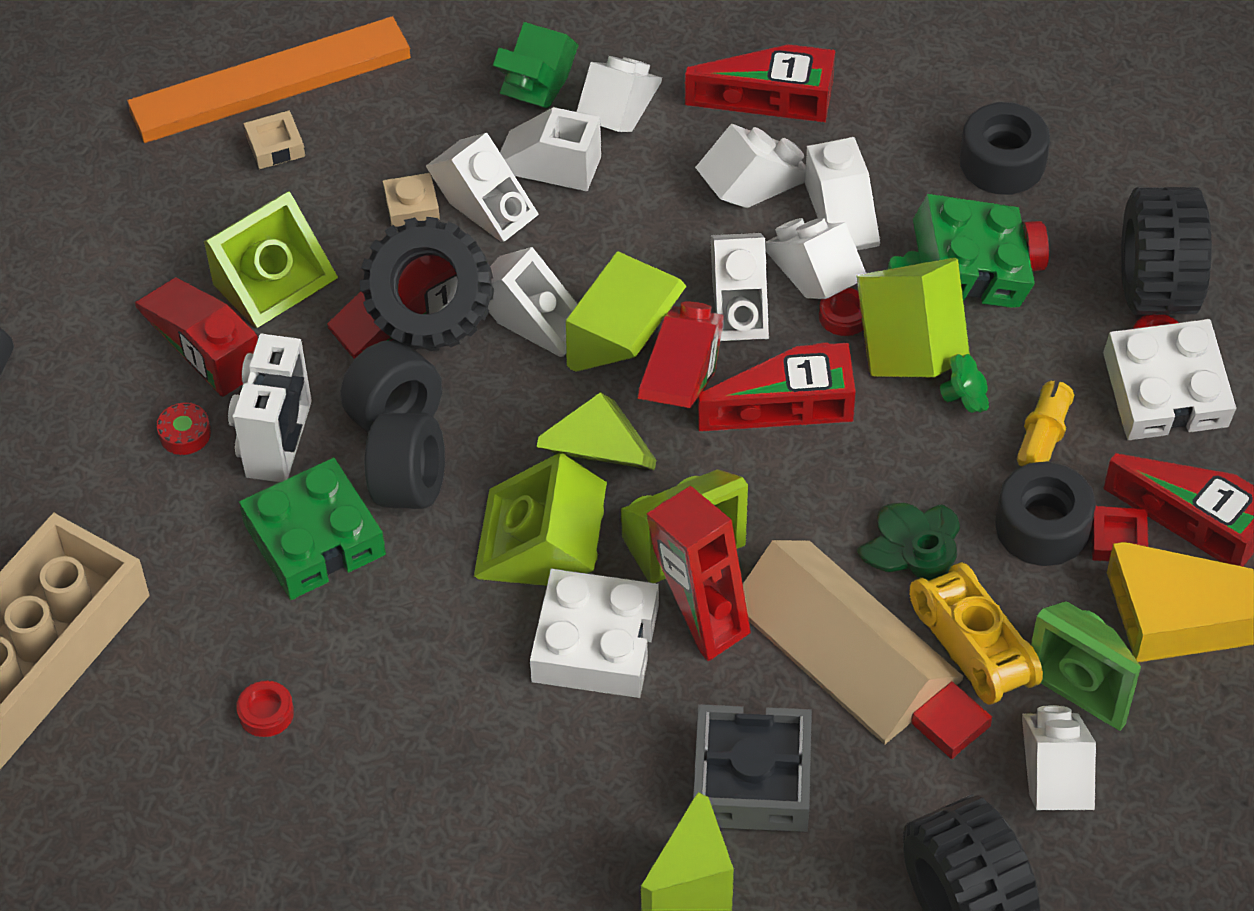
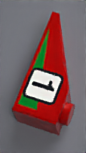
[685,44,835,123]
[327,255,458,359]
[135,277,258,397]
[638,301,724,408]
[698,343,856,431]
[1104,453,1254,567]
[646,485,751,661]

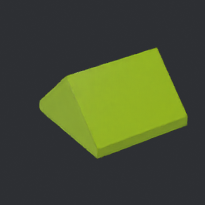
[204,191,338,328]
[566,251,686,372]
[856,258,970,377]
[537,392,657,470]
[641,792,734,911]

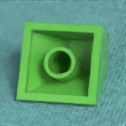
[1031,601,1141,731]

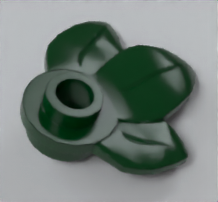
[857,503,960,580]

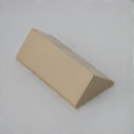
[743,540,963,745]

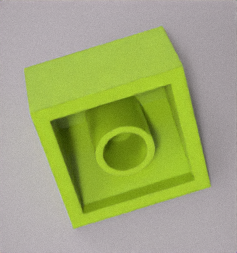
[474,452,607,586]
[621,469,748,583]

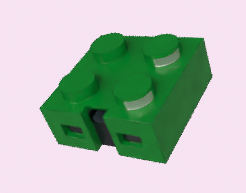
[913,194,1035,308]
[239,457,386,601]

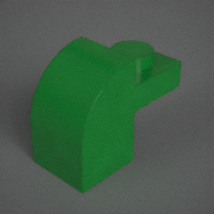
[493,22,579,108]

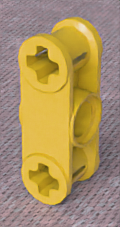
[910,562,1043,705]

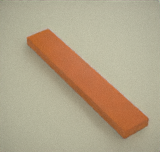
[127,16,411,143]

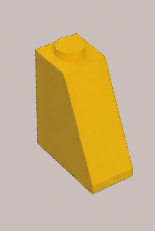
[1107,542,1254,662]

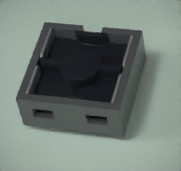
[693,704,812,832]

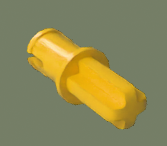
[1017,381,1074,466]

